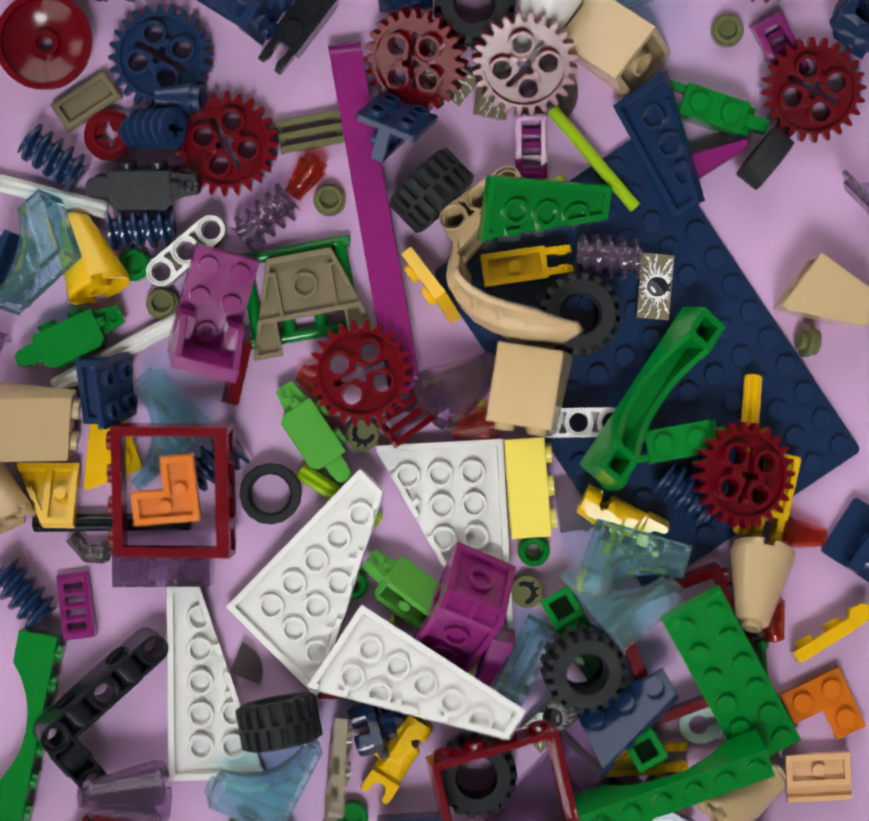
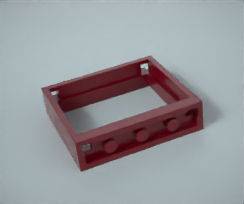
[106,423,236,559]
[606,561,762,727]
[425,720,579,821]

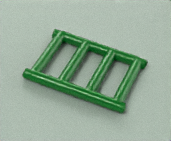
[241,235,355,350]

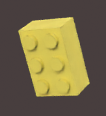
[503,437,557,539]

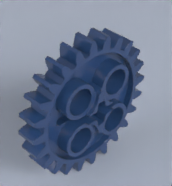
[108,4,214,108]

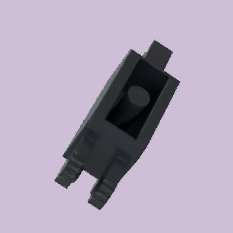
[258,0,338,75]
[84,160,202,210]

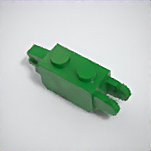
[670,80,770,138]
[14,304,126,369]
[638,420,725,464]

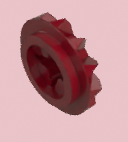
[84,109,131,161]

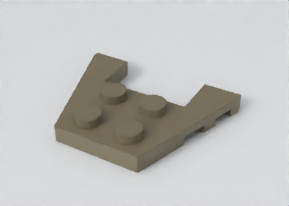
[253,247,375,361]
[323,718,353,821]

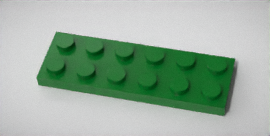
[660,585,801,757]

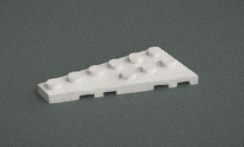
[166,585,266,782]
[307,605,527,741]

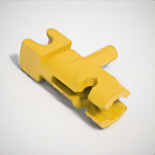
[576,484,670,562]
[354,715,434,805]

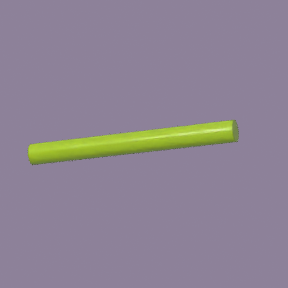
[547,106,640,212]

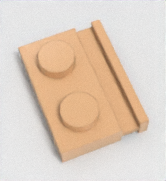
[784,751,853,803]

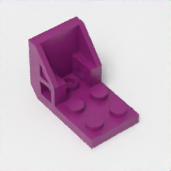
[167,243,260,384]
[412,541,516,673]

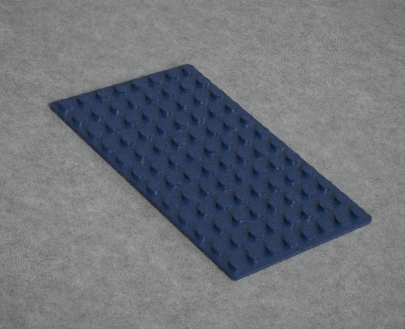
[435,140,859,587]

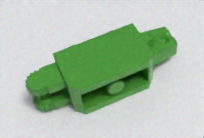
[276,381,352,484]
[362,549,438,630]

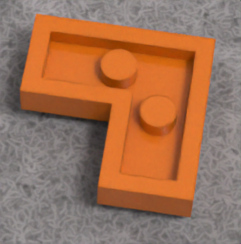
[130,453,202,526]
[779,666,866,740]

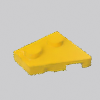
[401,247,461,324]
[83,420,145,491]
[17,462,81,528]

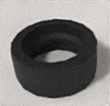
[736,127,794,190]
[239,463,302,525]

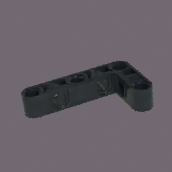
[33,627,168,797]

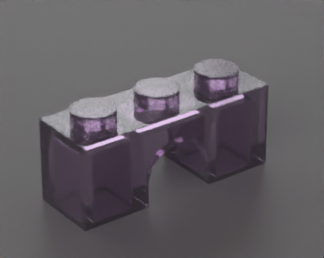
[112,554,214,587]

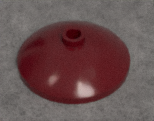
[0,0,93,90]

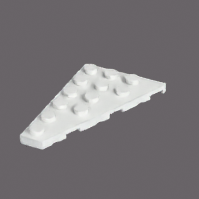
[377,438,514,630]
[226,468,384,695]

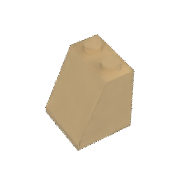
[564,0,671,98]
[773,252,869,328]
[486,342,573,437]
[0,382,81,462]

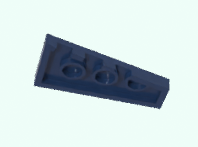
[613,71,705,218]

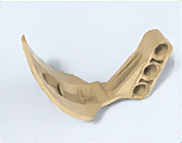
[439,166,582,349]

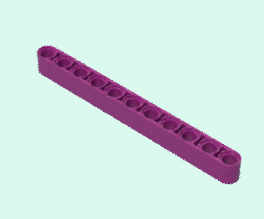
[328,40,421,390]

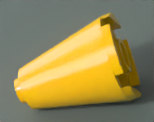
[58,211,130,305]

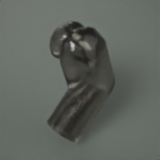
[66,532,113,564]

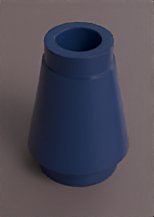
[154,82,205,115]

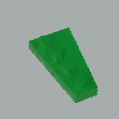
[478,174,613,242]

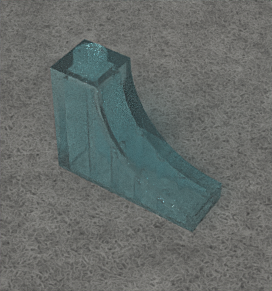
[0,189,82,316]
[130,367,212,490]
[574,518,693,601]
[559,567,684,652]
[489,614,556,707]
[205,740,323,821]

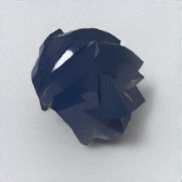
[829,0,869,59]

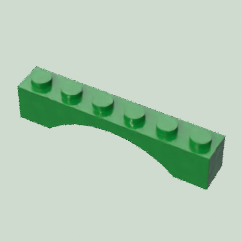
[579,307,726,486]
[540,585,669,773]
[0,627,66,821]
[573,729,775,821]

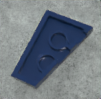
[576,668,679,773]

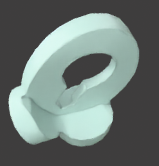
[679,707,727,743]

